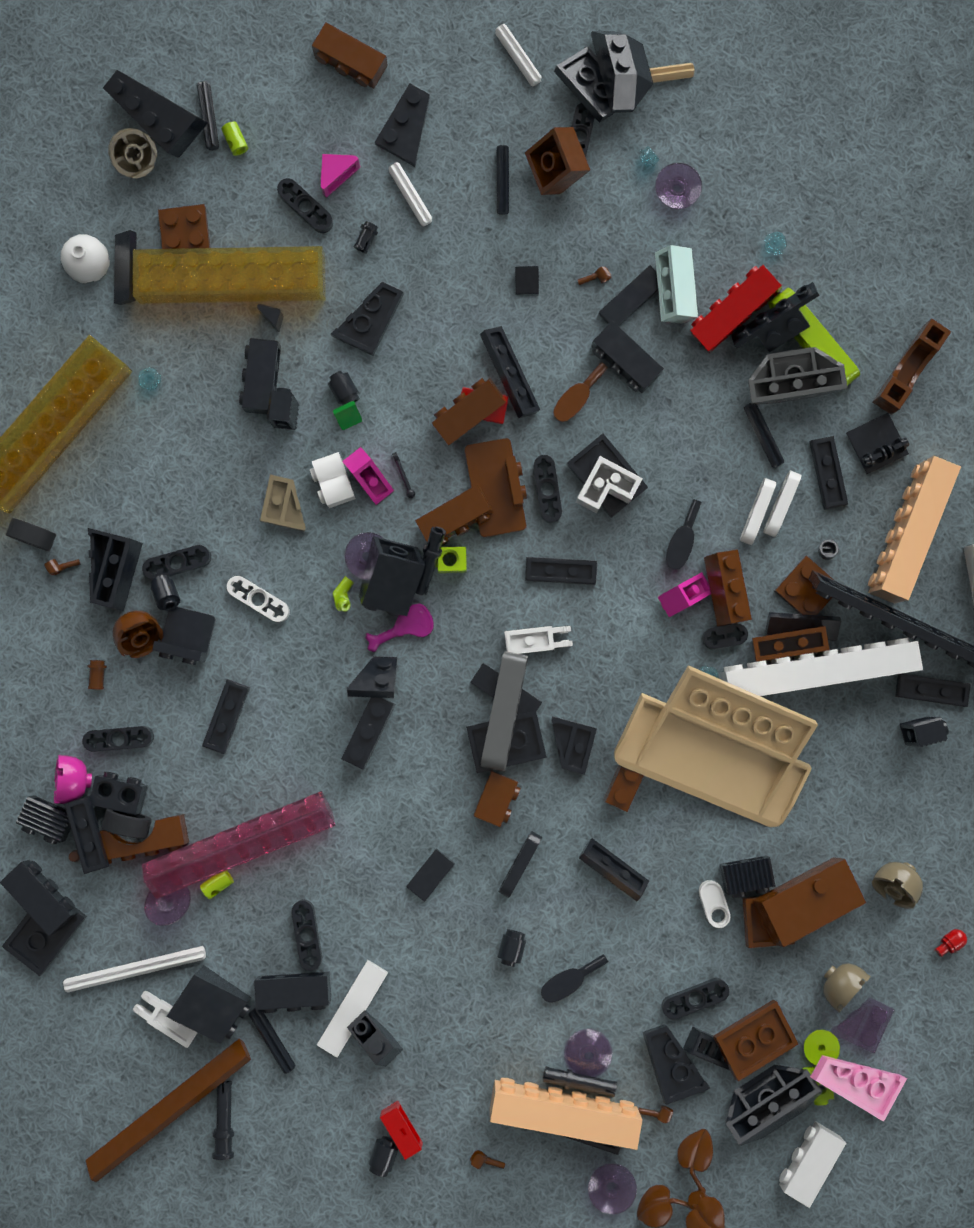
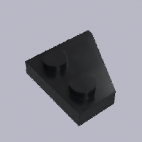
[347,656,397,698]
[551,716,597,775]

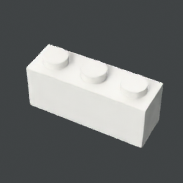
[779,1121,846,1208]

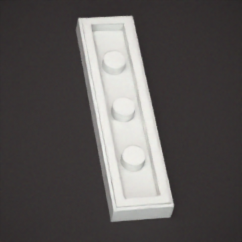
[317,960,388,1057]

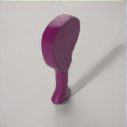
[365,603,434,652]

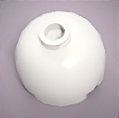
[61,234,110,283]

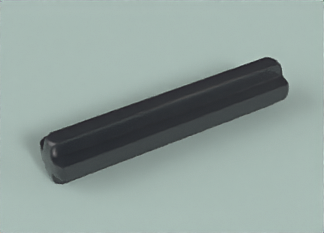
[197,81,219,151]
[496,145,509,215]
[744,403,784,468]
[249,1008,295,1074]

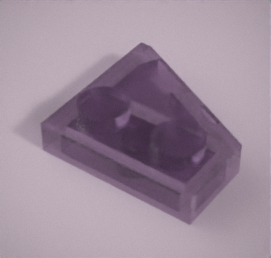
[830,997,894,1054]

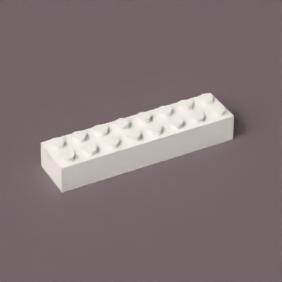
[718,638,923,696]

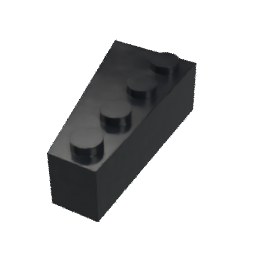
[103,70,208,158]

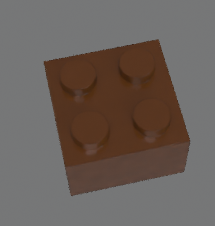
[525,127,590,195]

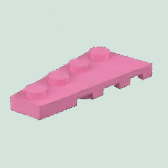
[810,1055,907,1122]

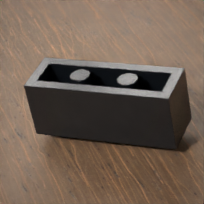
[591,321,664,393]
[239,338,281,415]
[341,697,396,770]
[0,860,78,936]
[254,971,331,1013]

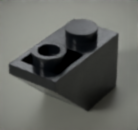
[347,1010,403,1067]

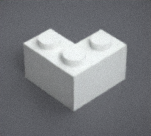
[576,456,643,513]

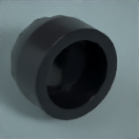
[818,539,839,560]

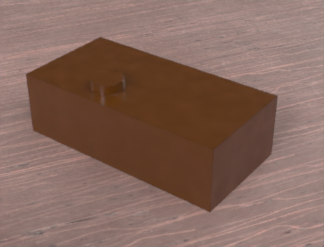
[753,857,866,947]

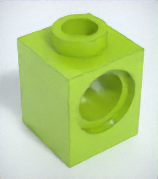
[435,547,467,573]

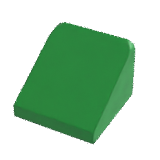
[333,401,362,430]

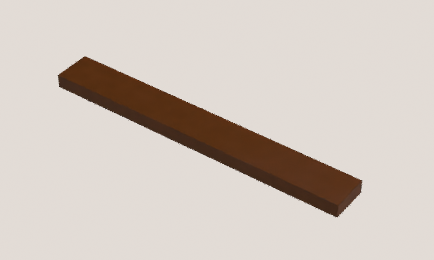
[85,1038,251,1182]

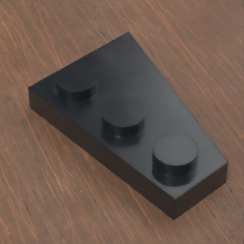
[642,1024,711,1105]

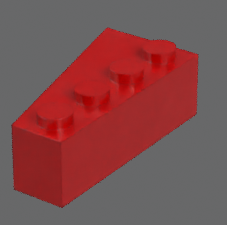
[690,265,782,353]

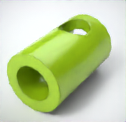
[221,121,249,156]
[200,868,234,900]

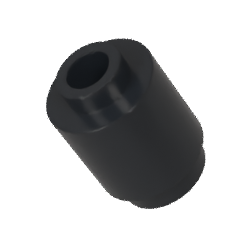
[327,371,360,406]
[151,575,180,611]
[497,929,526,967]
[369,1136,399,1177]

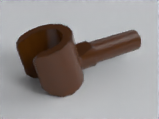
[578,266,611,285]
[44,559,81,575]
[638,1105,673,1123]
[470,1150,505,1169]

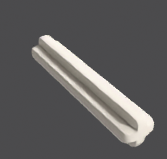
[495,24,542,86]
[389,162,432,226]

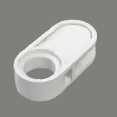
[698,880,730,928]

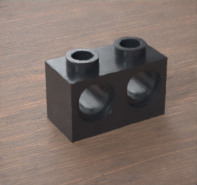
[90,771,148,815]

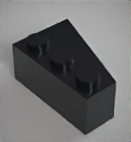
[88,528,143,611]

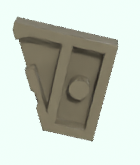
[260,475,306,531]

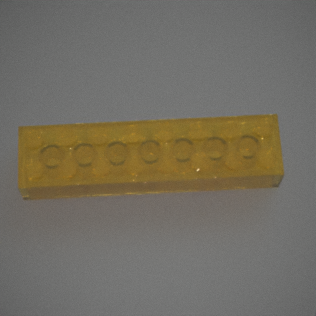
[133,246,326,304]
[0,334,133,514]

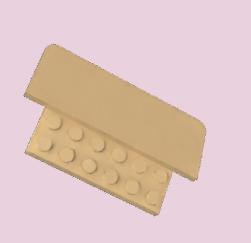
[614,665,818,827]

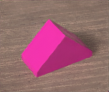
[321,154,360,198]

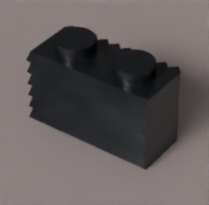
[267,388,299,430]
[899,717,949,747]
[16,795,71,844]
[720,855,776,898]

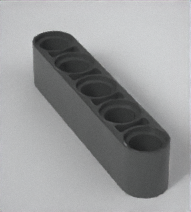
[481,651,528,772]

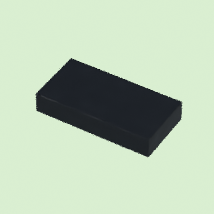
[406,848,455,902]

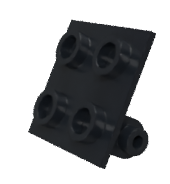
[846,413,909,474]

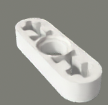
[763,470,801,537]
[740,478,776,545]
[227,576,290,622]

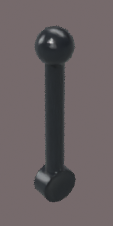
[392,452,415,498]

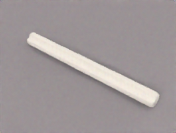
[63,946,206,992]

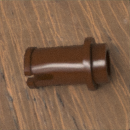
[87,660,107,690]

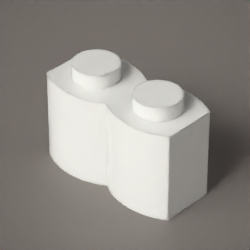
[310,452,356,508]

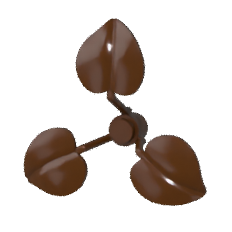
[637,1129,725,1228]

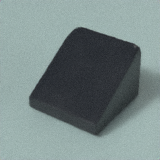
[515,266,539,295]
[257,304,284,332]

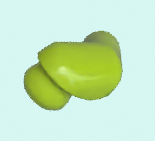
[333,576,354,612]

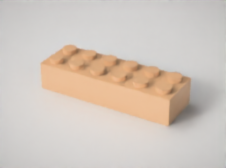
[868,456,961,604]
[490,1078,642,1150]

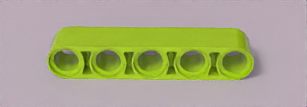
[768,288,860,386]

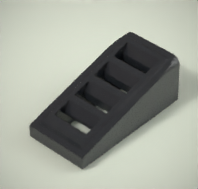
[683,1027,730,1071]

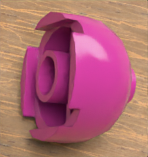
[54,755,92,804]

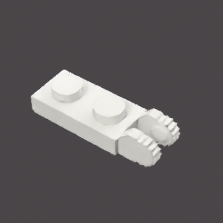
[504,626,573,654]
[133,991,197,1048]

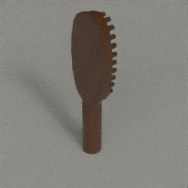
[553,362,608,422]

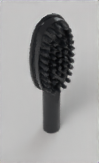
[666,499,702,570]
[541,954,608,1003]

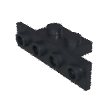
[731,282,820,353]

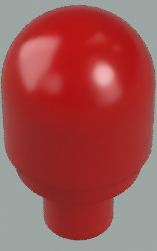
[935,929,967,957]

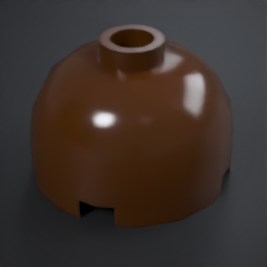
[112,610,163,658]

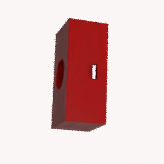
[380,1101,423,1160]

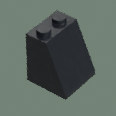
[359,536,425,616]
[166,965,251,1043]

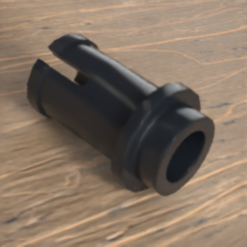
[353,221,378,254]

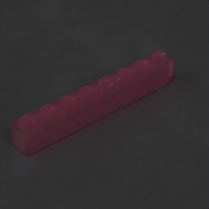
[142,791,336,899]

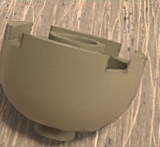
[108,128,157,178]
[872,862,923,909]
[823,963,871,1013]

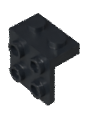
[152,607,216,665]

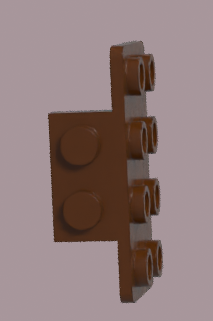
[465,438,527,537]

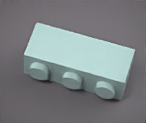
[655,245,698,324]

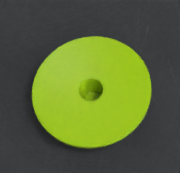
[804,1030,840,1065]

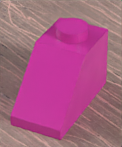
[342,447,394,505]
[658,572,711,617]

